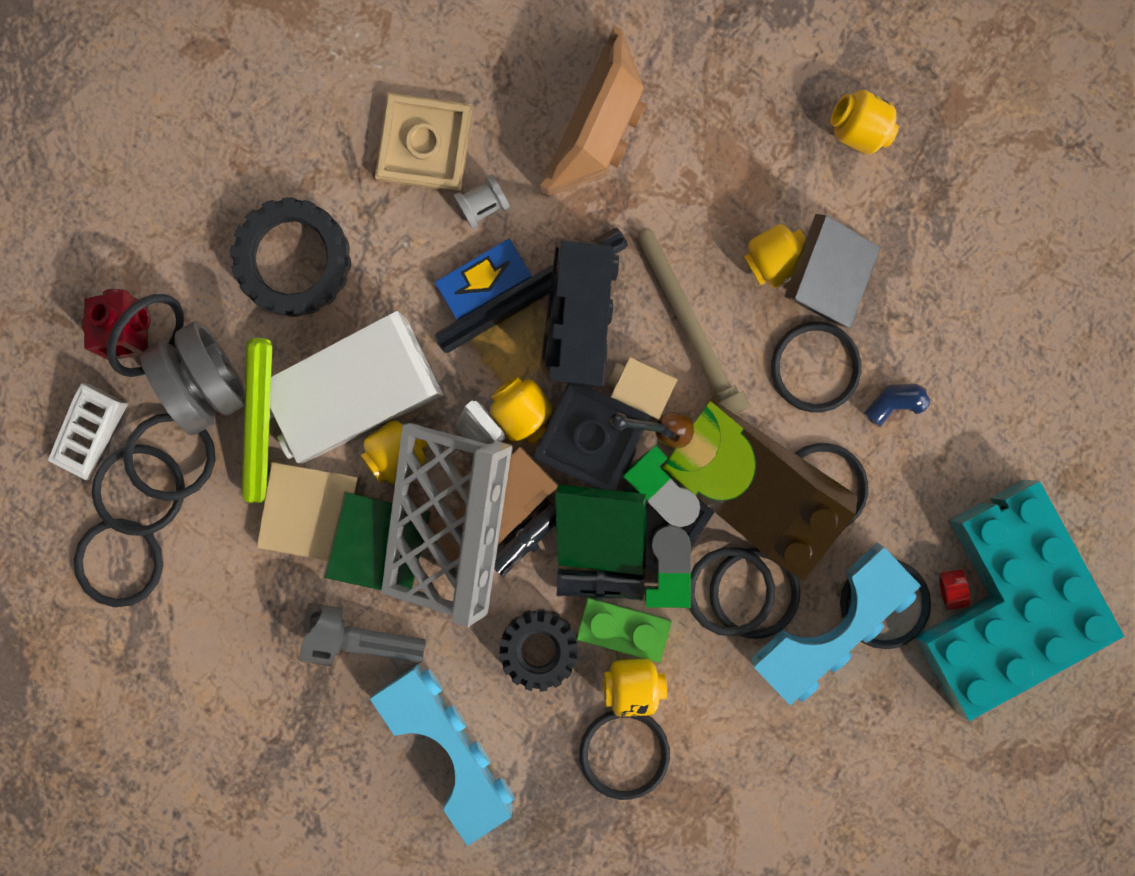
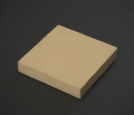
[375,92,474,193]
[257,462,359,560]

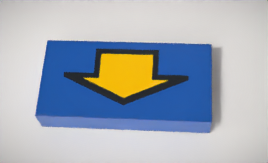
[435,238,532,320]

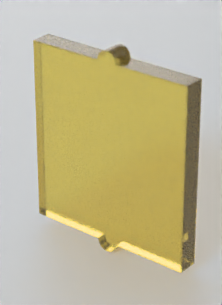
[471,301,546,385]

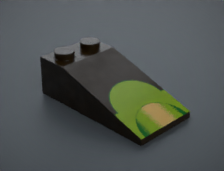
[663,399,857,581]

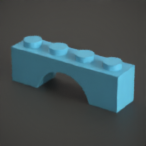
[751,542,921,706]
[370,663,515,846]

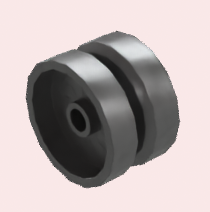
[140,321,245,436]

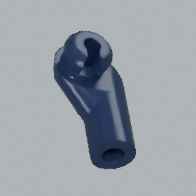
[863,383,930,427]

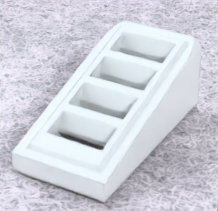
[48,383,128,480]
[456,400,507,444]

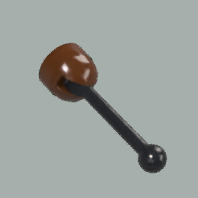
[609,412,694,448]

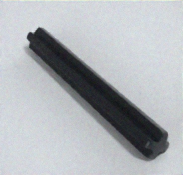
[435,228,628,353]

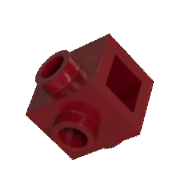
[82,289,151,360]

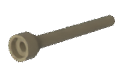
[637,228,751,414]

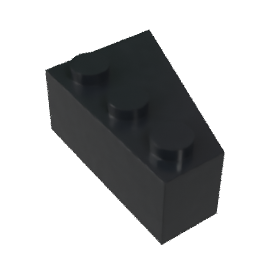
[540,237,619,386]

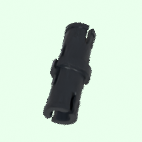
[494,497,556,578]
[556,568,645,602]

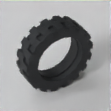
[230,197,351,317]

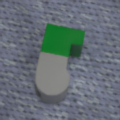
[623,445,700,527]

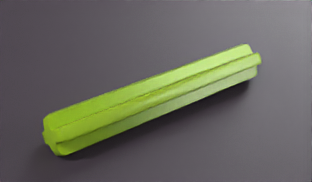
[241,338,272,503]

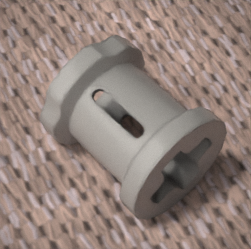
[453,174,510,229]

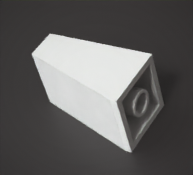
[269,311,444,463]

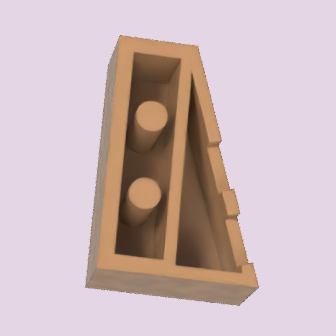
[429,447,558,571]

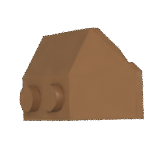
[540,26,647,197]

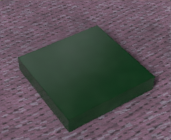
[555,485,646,575]
[324,491,431,590]

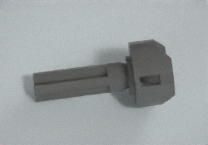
[299,603,426,667]

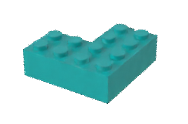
[915,479,1125,722]

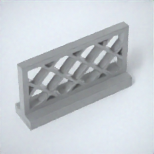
[381,423,512,627]

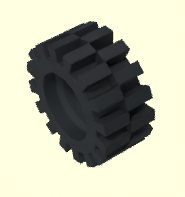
[499,609,578,692]

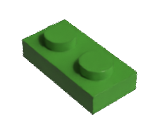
[577,598,672,663]

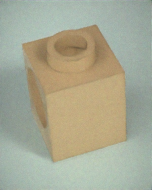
[606,357,678,420]

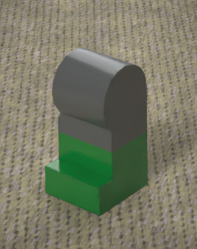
[644,524,691,608]

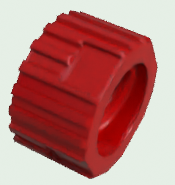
[939,569,970,610]

